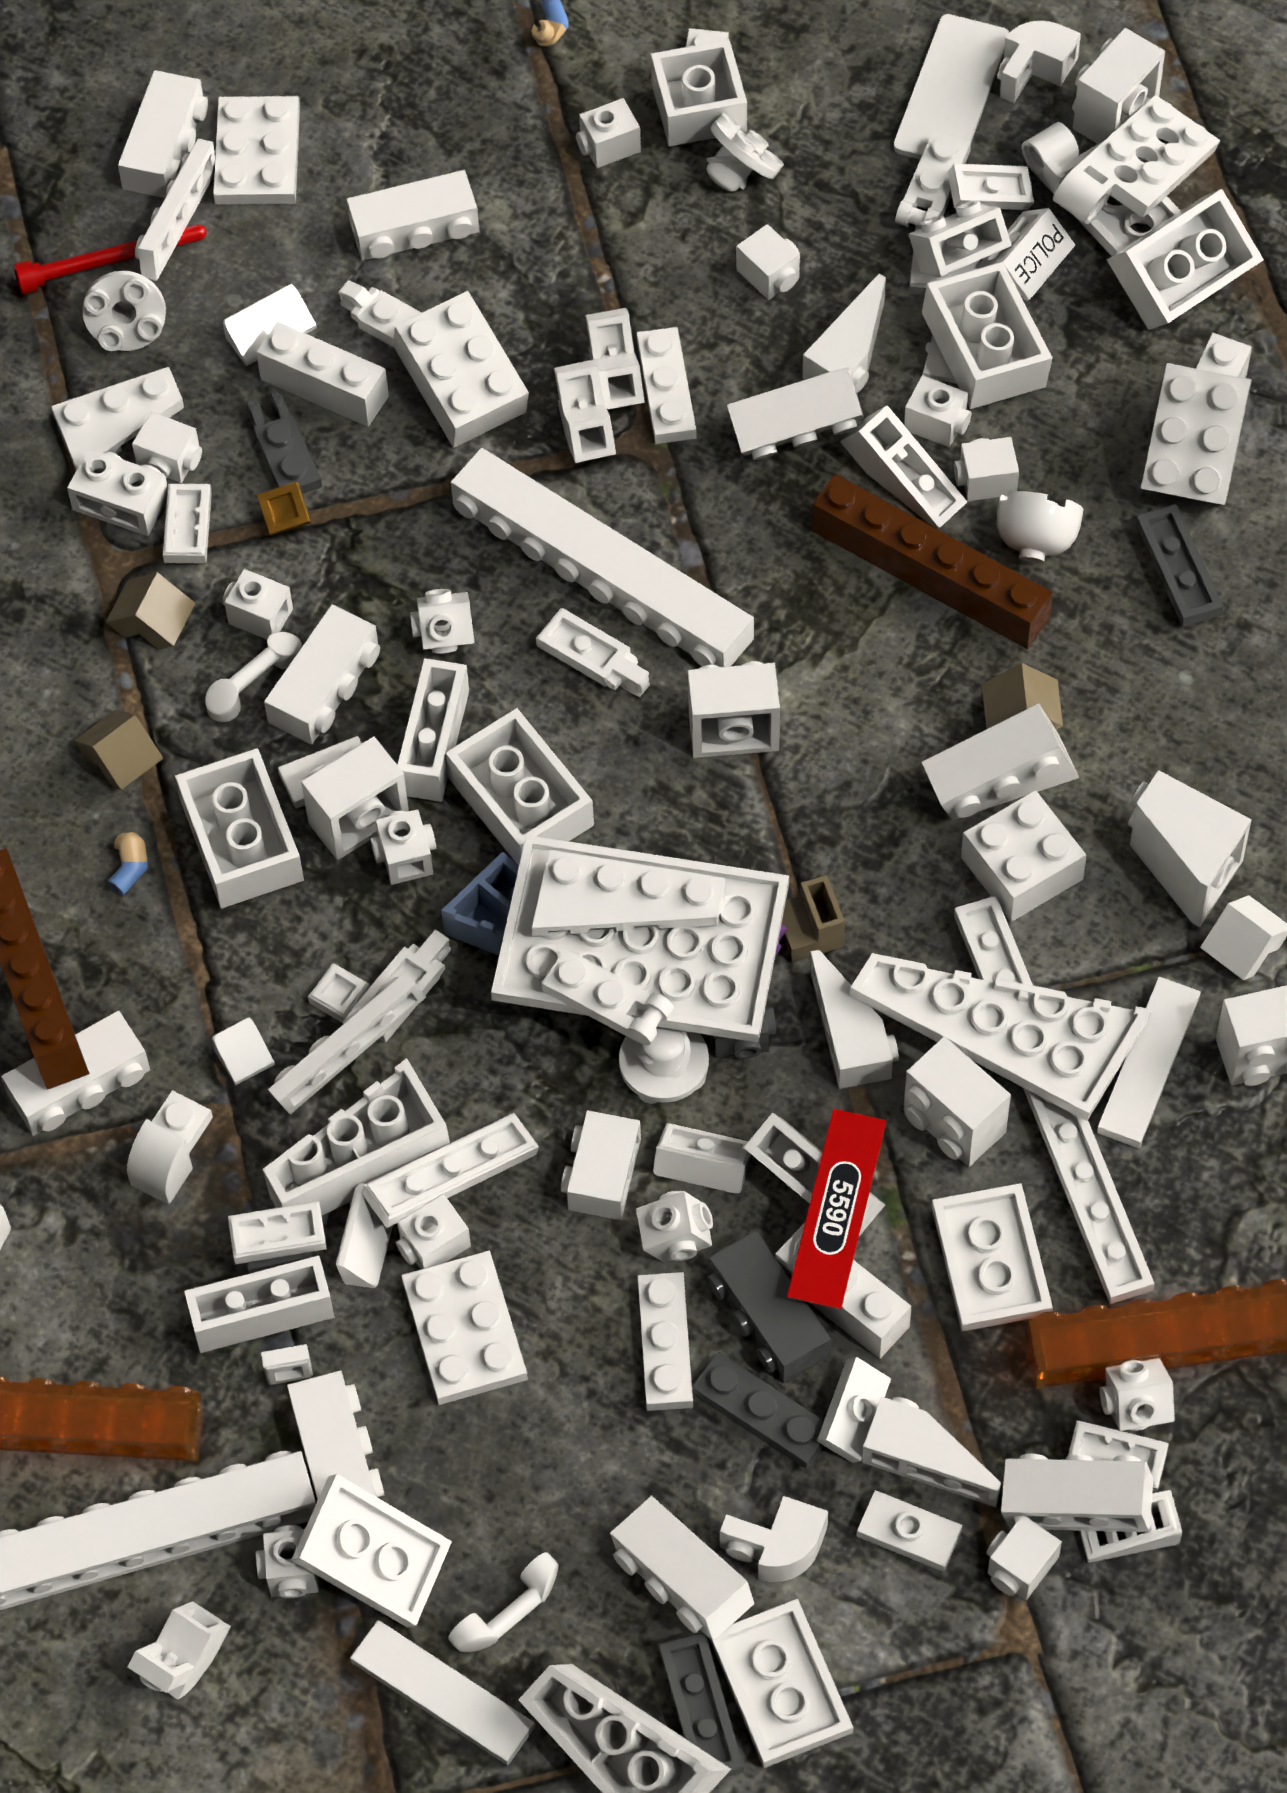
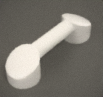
[205,632,302,722]
[448,1552,558,1652]

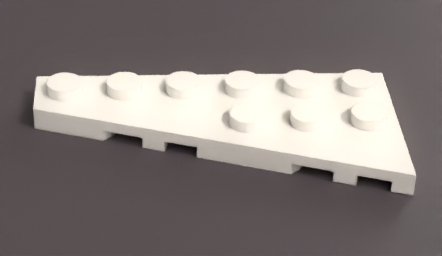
[849,953,1152,1121]

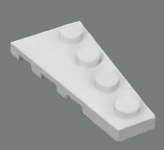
[532,850,725,936]

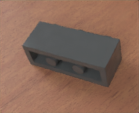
[707,1230,831,1384]

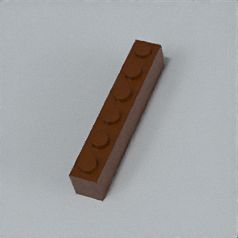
[812,474,1053,649]
[0,848,90,1090]

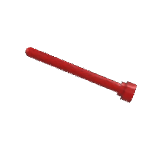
[13,224,207,296]

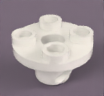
[706,113,784,191]
[83,271,166,351]
[619,1027,709,1104]

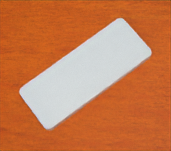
[894,14,1009,159]

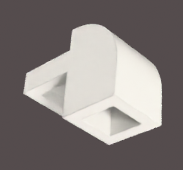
[997,21,1081,103]
[585,308,645,409]
[554,359,616,463]
[127,1090,213,1205]
[720,1496,828,1582]
[128,1601,231,1699]

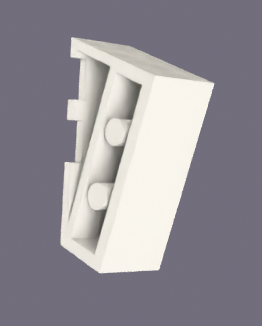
[922,703,1079,820]

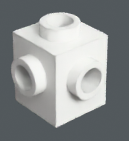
[410,589,474,653]
[370,809,437,885]
[636,1191,713,1263]
[1100,1358,1174,1431]
[256,1525,319,1598]

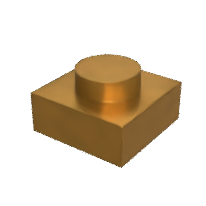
[257,481,312,536]

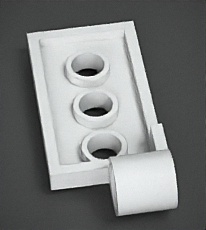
[1053,95,1220,224]
[1022,122,1180,256]

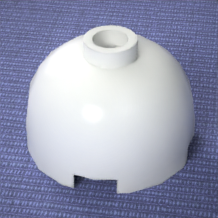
[997,491,1084,563]

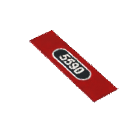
[787,1108,887,1309]

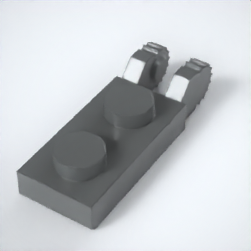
[246,390,322,494]

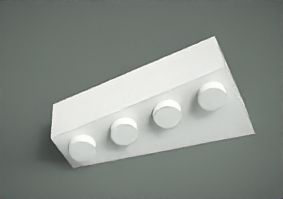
[263,1058,450,1215]
[518,1664,731,1793]

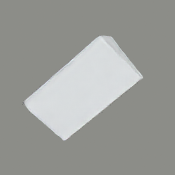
[223,284,317,366]
[653,1123,751,1194]
[336,1183,393,1288]

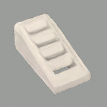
[1079,1490,1182,1563]

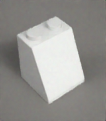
[1128,770,1251,927]

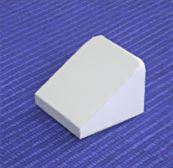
[212,1017,275,1086]

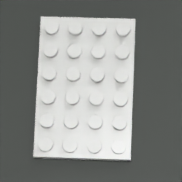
[491,835,789,1043]

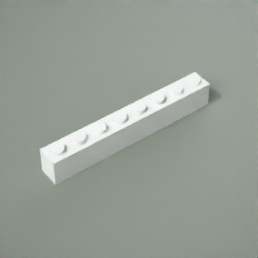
[451,448,754,667]
[0,1451,316,1610]

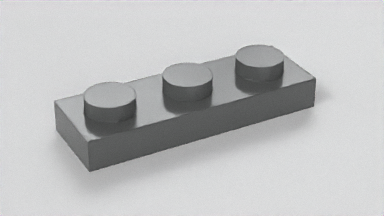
[1135,504,1224,627]
[692,1352,824,1469]
[659,1633,744,1778]

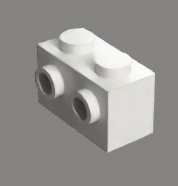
[908,200,1012,277]
[67,448,168,536]

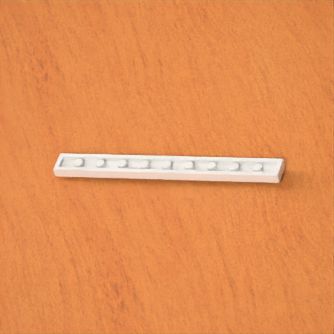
[954,896,1154,1304]

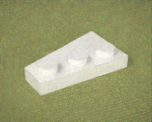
[51,367,184,471]

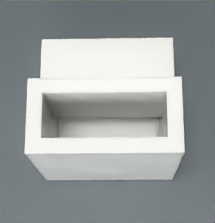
[1200,895,1287,980]

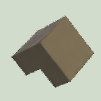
[105,572,196,650]
[982,663,1063,730]
[74,709,163,790]
[782,875,845,963]

